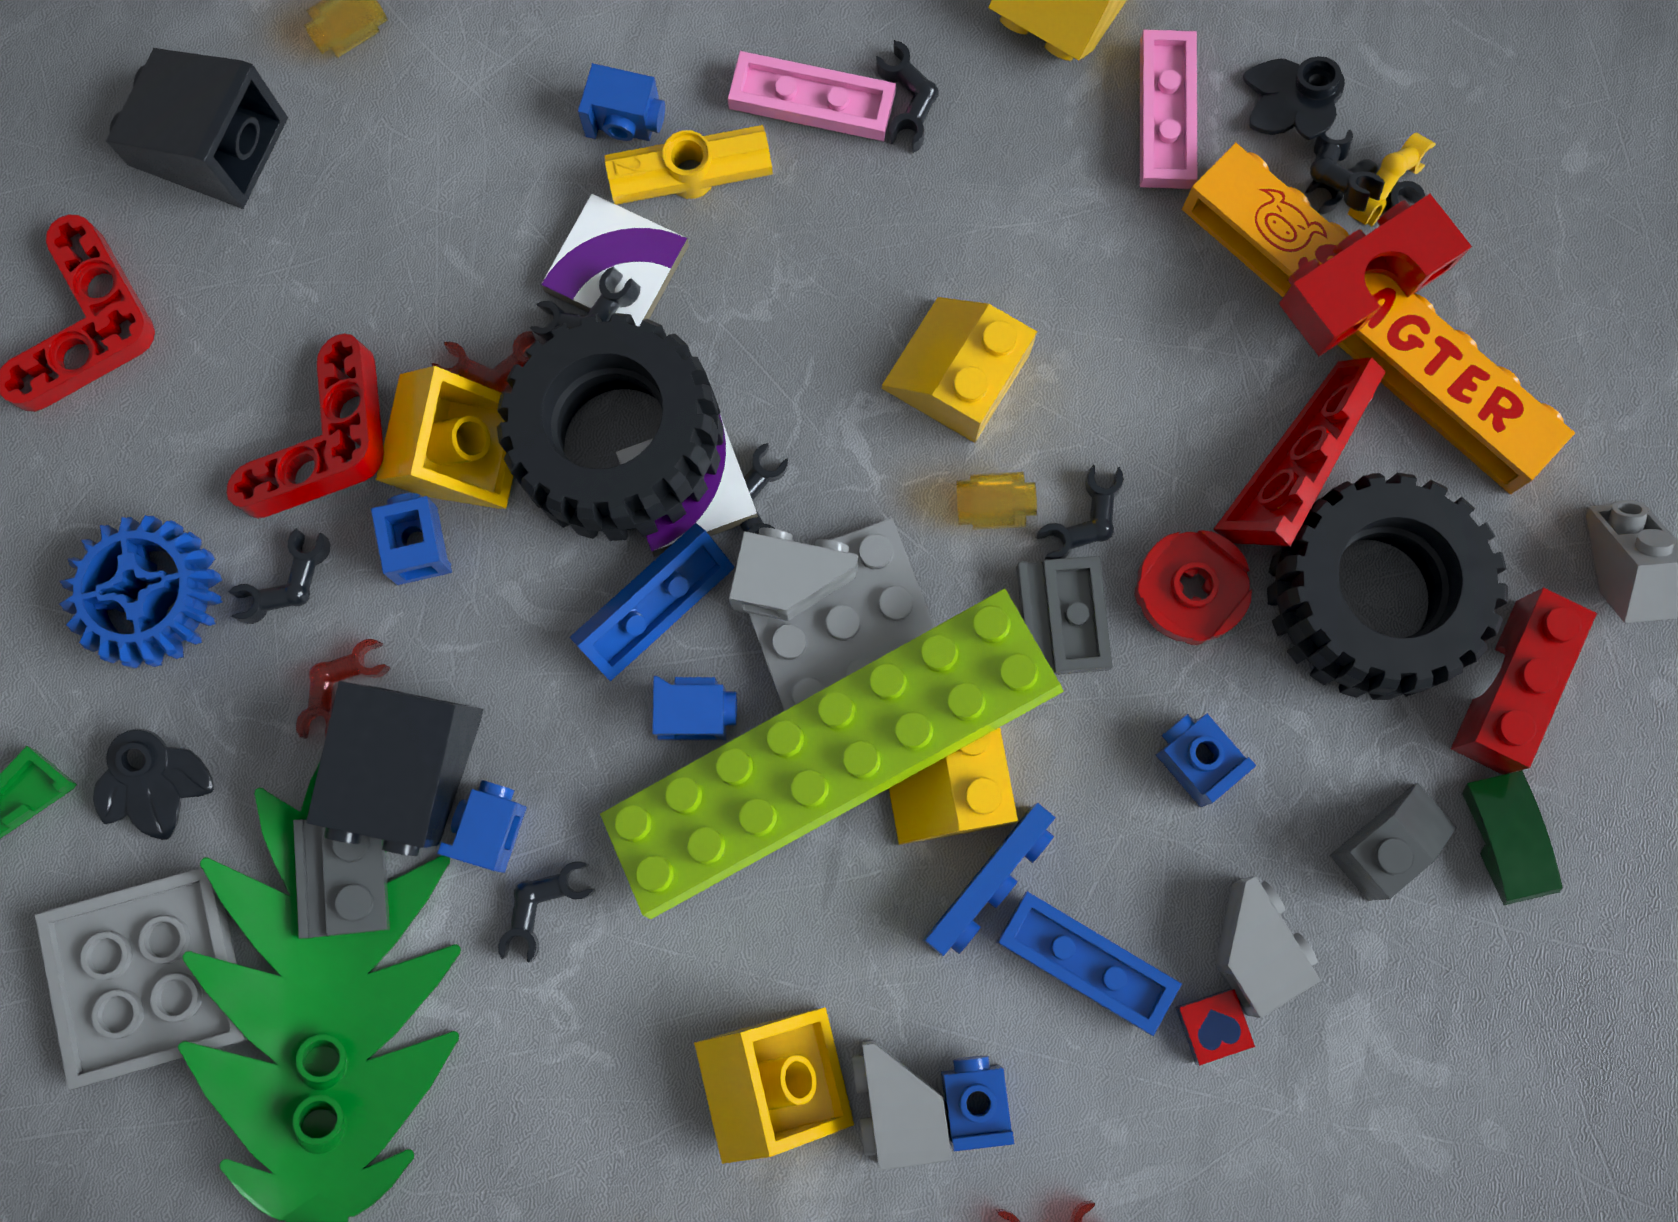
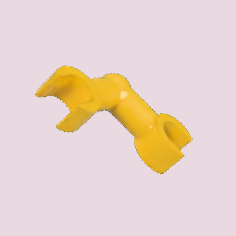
[1347,132,1436,227]

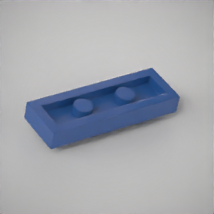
[569,523,735,681]
[923,802,1056,956]
[996,891,1182,1036]

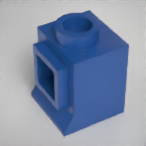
[652,676,737,740]

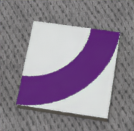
[541,194,689,326]
[616,414,758,557]

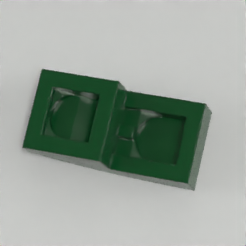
[1462,770,1563,905]

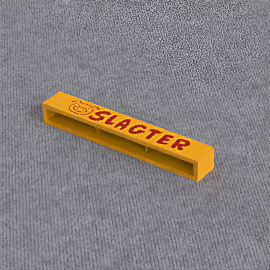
[1181,142,1575,495]

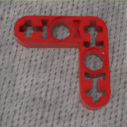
[0,214,155,412]
[226,333,384,519]

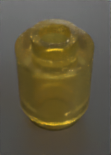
[303,0,388,58]
[956,471,1037,530]

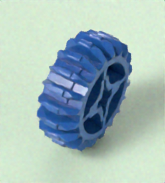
[59,515,223,668]

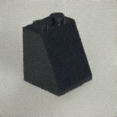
[106,48,288,209]
[306,681,483,856]

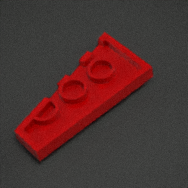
[1213,357,1386,546]

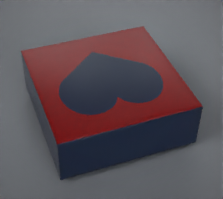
[1175,988,1255,1066]

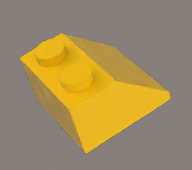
[988,0,1127,61]
[881,297,1038,443]
[376,366,513,509]
[889,727,1018,845]
[694,1007,854,1164]

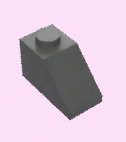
[1330,783,1457,901]

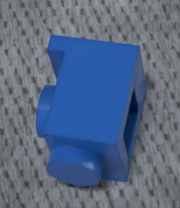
[578,63,665,141]
[371,493,452,585]
[1155,713,1256,807]
[437,780,527,873]
[941,1056,1014,1152]

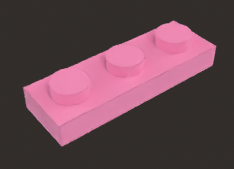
[1140,30,1197,189]
[728,51,896,141]

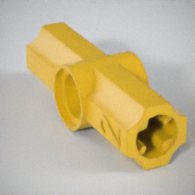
[604,125,773,205]

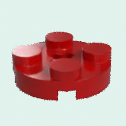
[1134,530,1252,645]

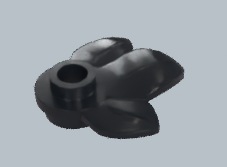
[1243,56,1345,140]
[93,729,214,840]

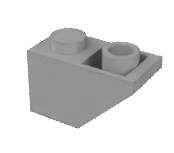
[1586,500,1678,623]
[729,528,858,621]
[1215,876,1321,1018]
[852,1040,952,1171]

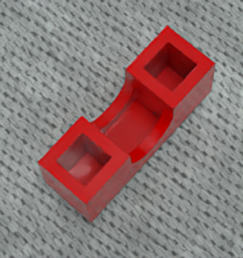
[1279,193,1472,357]
[1450,587,1597,775]

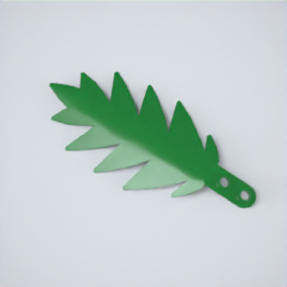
[178,762,461,1222]

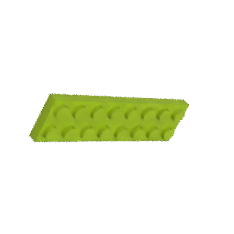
[600,588,1064,919]

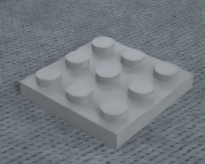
[748,518,934,711]
[35,868,247,1090]

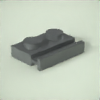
[1016,556,1113,675]
[293,819,390,939]

